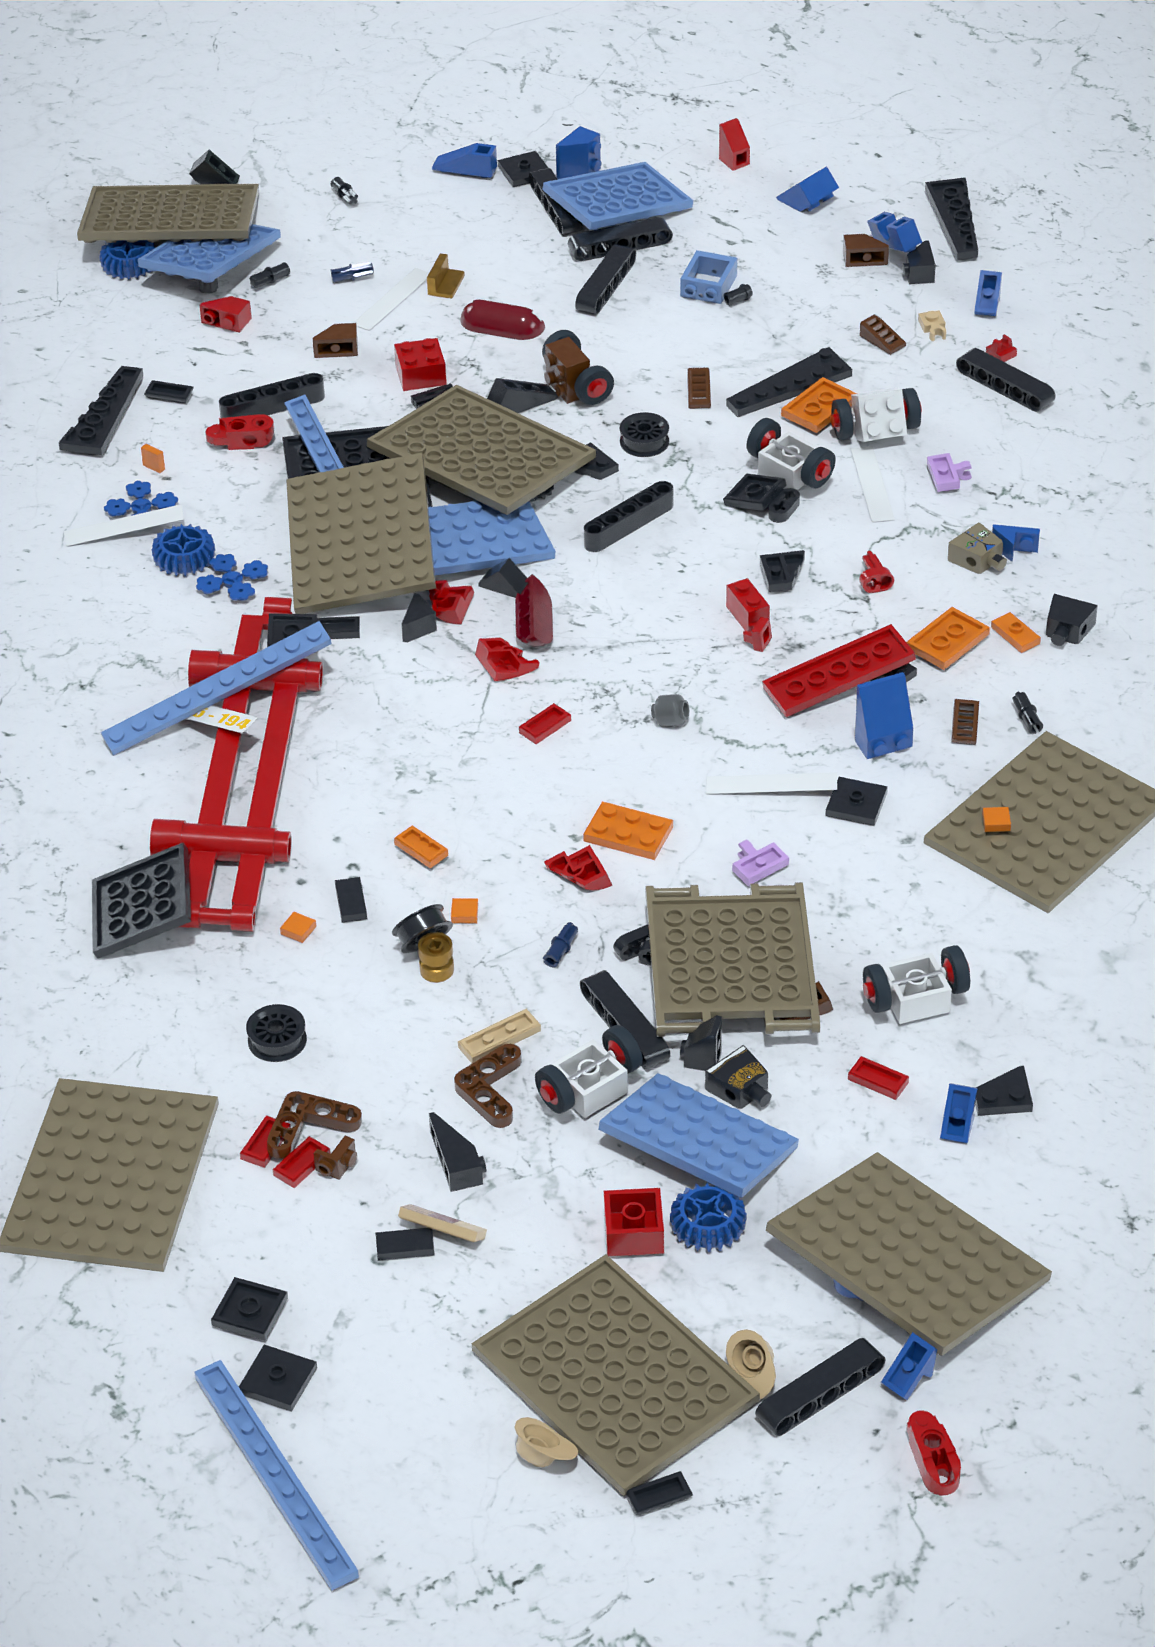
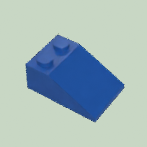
[855,672,914,759]

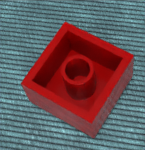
[394,338,447,391]
[603,1188,664,1256]

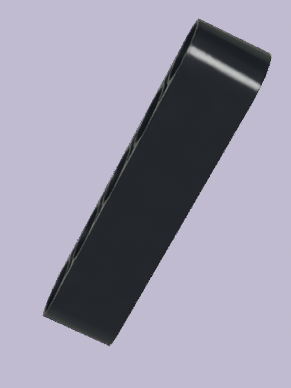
[529,168,583,235]
[567,217,673,261]
[575,244,637,314]
[956,348,1056,412]
[219,373,325,418]
[584,481,674,552]
[580,970,671,1069]
[755,1338,886,1436]

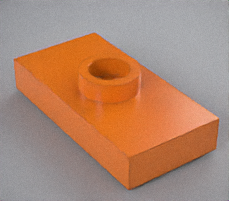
[991,612,1041,653]
[394,825,449,868]

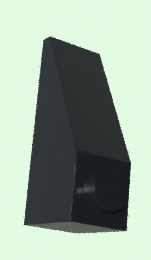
[487,378,558,413]
[429,1112,487,1192]

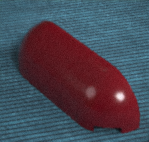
[460,299,545,340]
[515,574,553,647]

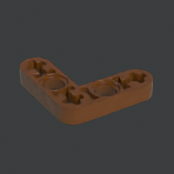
[454,1043,522,1128]
[267,1091,362,1159]

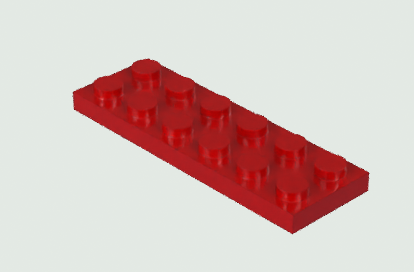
[762,624,916,717]

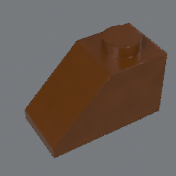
[843,234,889,267]
[313,323,358,358]

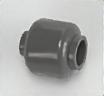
[651,694,690,727]

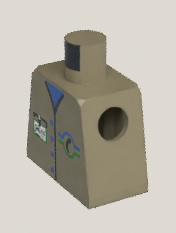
[947,522,1007,574]

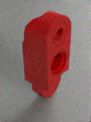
[205,414,274,450]
[906,1410,961,1496]

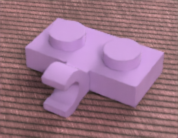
[927,453,972,492]
[732,839,789,886]

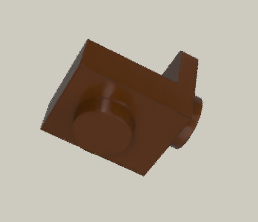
[314,1135,357,1180]

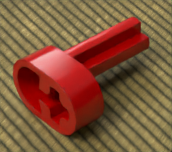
[859,551,895,593]

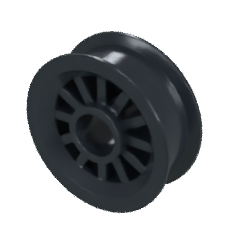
[619,412,669,457]
[392,904,453,953]
[246,1004,307,1062]

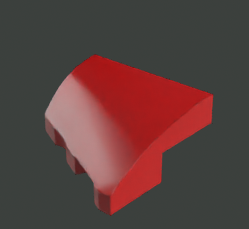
[429,580,475,625]
[475,637,540,681]
[544,845,613,890]

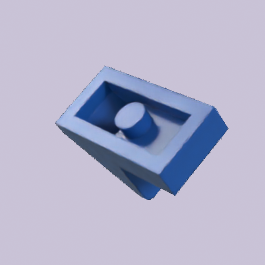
[974,270,1002,316]
[992,524,1040,561]
[940,1083,978,1143]
[881,1332,937,1400]

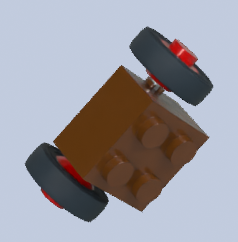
[542,330,614,405]

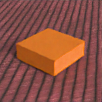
[141,444,165,473]
[982,807,1011,832]
[451,898,479,923]
[280,912,317,943]

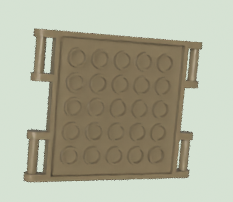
[645,882,820,1037]

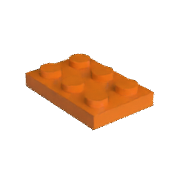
[781,377,857,433]
[907,607,990,670]
[583,801,673,860]

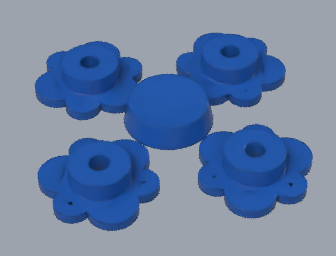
[104,480,178,517]
[196,554,268,600]

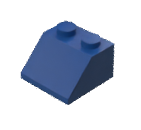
[556,126,602,179]
[776,166,839,212]

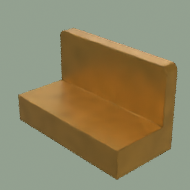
[427,253,465,299]

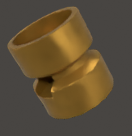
[418,932,454,983]

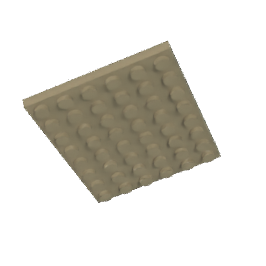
[77,184,259,243]
[367,385,596,515]
[286,453,436,614]
[923,731,1155,913]
[0,1078,219,1272]
[765,1152,1052,1356]
[471,1254,760,1496]

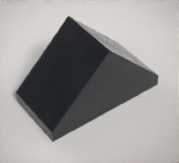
[478,557,527,598]
[401,593,437,643]

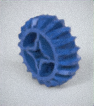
[99,240,156,280]
[151,524,216,576]
[670,1182,747,1252]

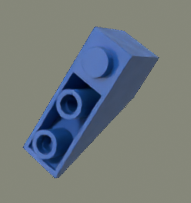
[432,143,497,178]

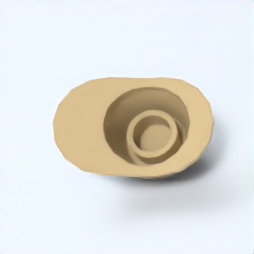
[726,1329,776,1399]
[514,1417,578,1467]

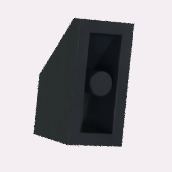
[189,149,240,184]
[903,240,936,285]
[680,1015,722,1071]

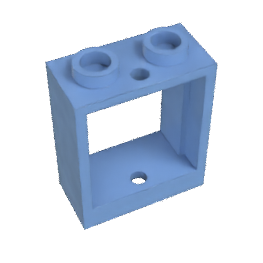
[680,250,738,304]

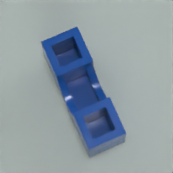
[867,211,922,253]

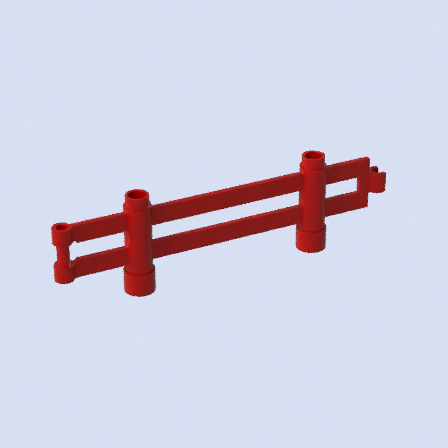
[150,597,323,932]

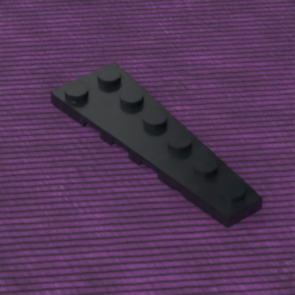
[925,177,978,260]
[726,347,852,417]
[59,366,143,455]

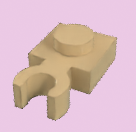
[918,310,946,341]

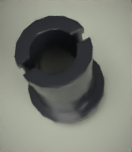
[723,284,753,306]

